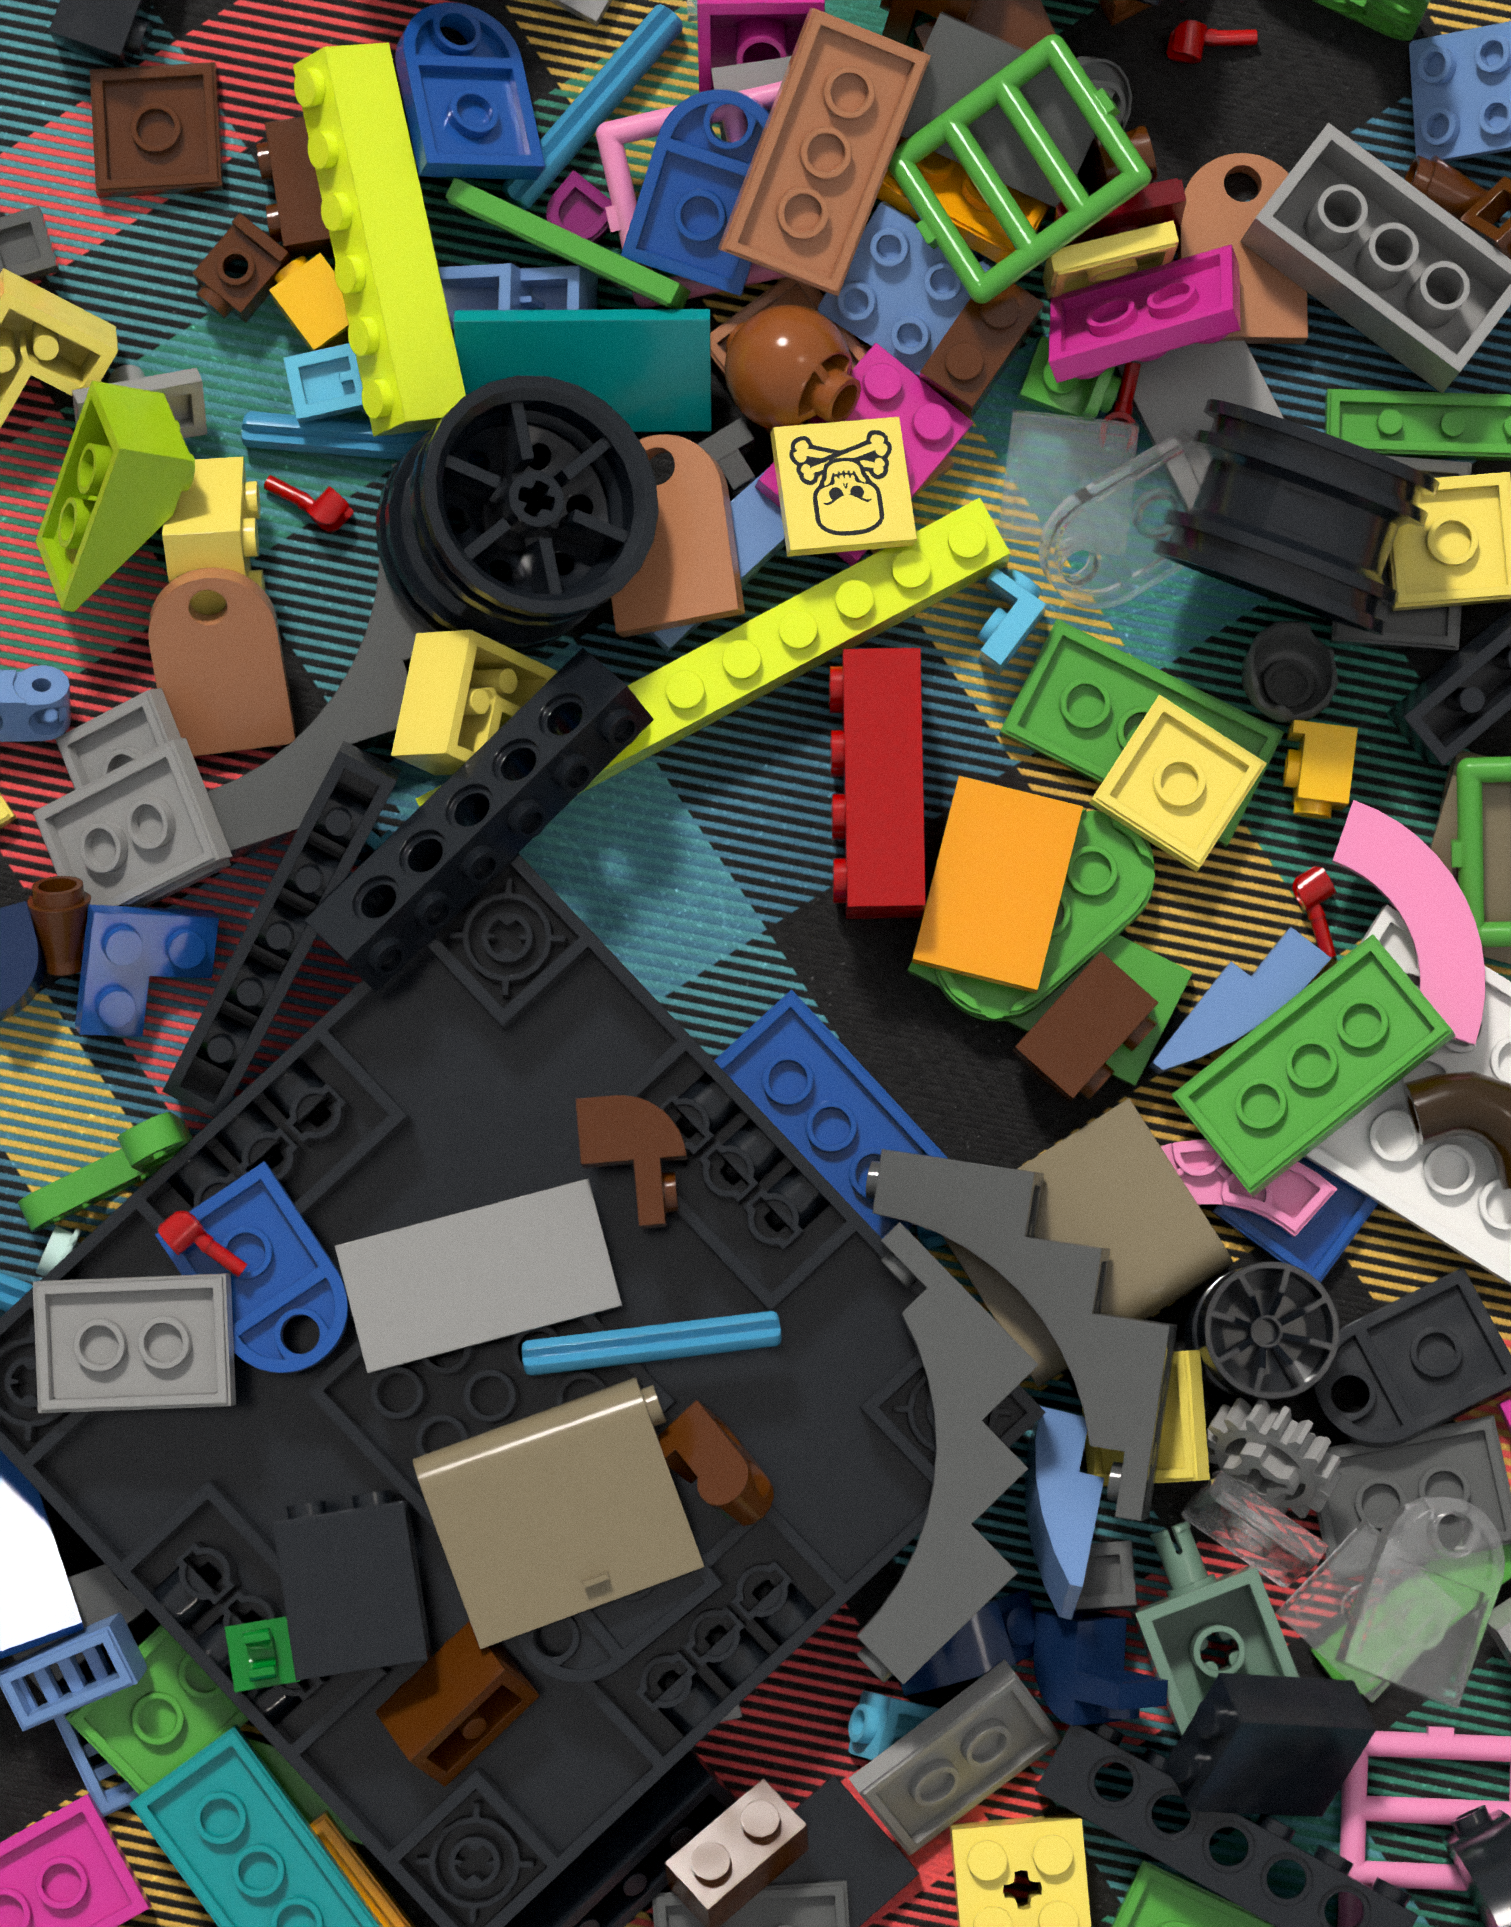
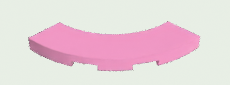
[1332,800,1485,1046]
[1160,1140,1337,1237]

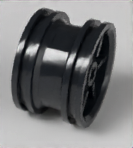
[376,375,659,653]
[1152,399,1440,636]

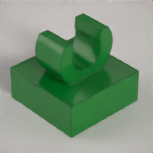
[225,1616,302,1692]

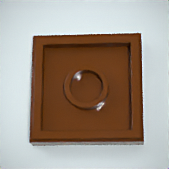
[90,62,224,198]

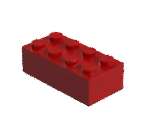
[829,648,926,919]

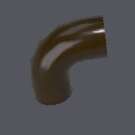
[1404,1071,1511,1190]

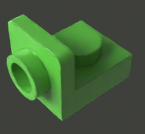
[1016,336,1121,425]

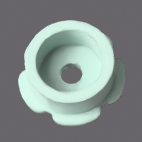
[36,1226,81,1277]

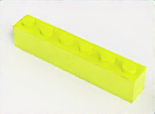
[293,42,466,437]

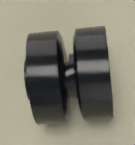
[1184,1262,1340,1403]

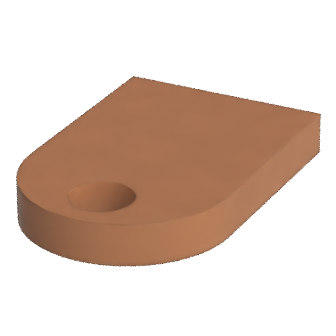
[1177,153,1308,344]
[611,434,745,638]
[148,568,296,757]

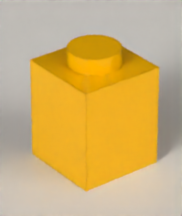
[269,253,349,351]

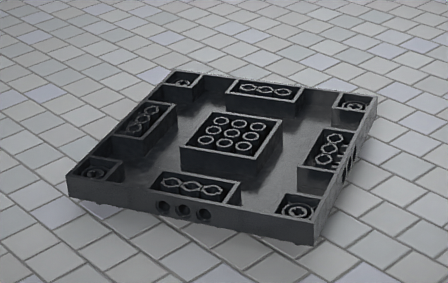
[0,853,1046,1927]

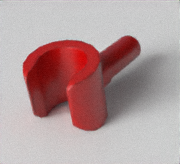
[1167,20,1258,64]
[1098,361,1141,452]
[264,475,354,532]
[1292,866,1337,957]
[158,1210,248,1277]

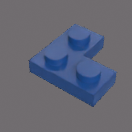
[75,904,219,1037]

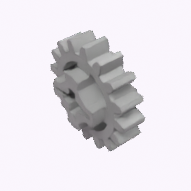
[1206,1398,1342,1518]

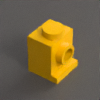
[1283,720,1358,819]

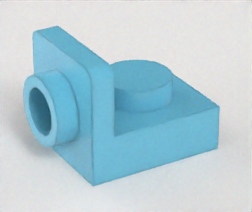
[283,343,367,423]
[977,568,1046,675]
[848,1690,940,1760]

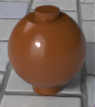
[725,305,861,431]

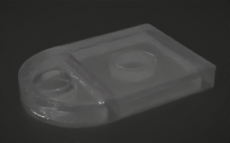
[1039,428,1207,610]
[1335,1496,1505,1709]

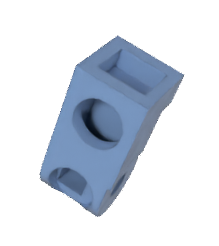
[0,665,71,742]

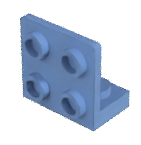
[1409,21,1511,162]
[818,201,997,375]

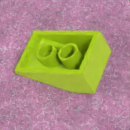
[35,381,195,612]

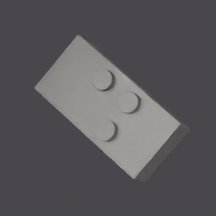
[1240,122,1511,393]

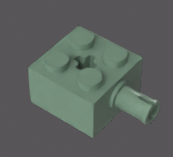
[1130,1521,1299,1736]

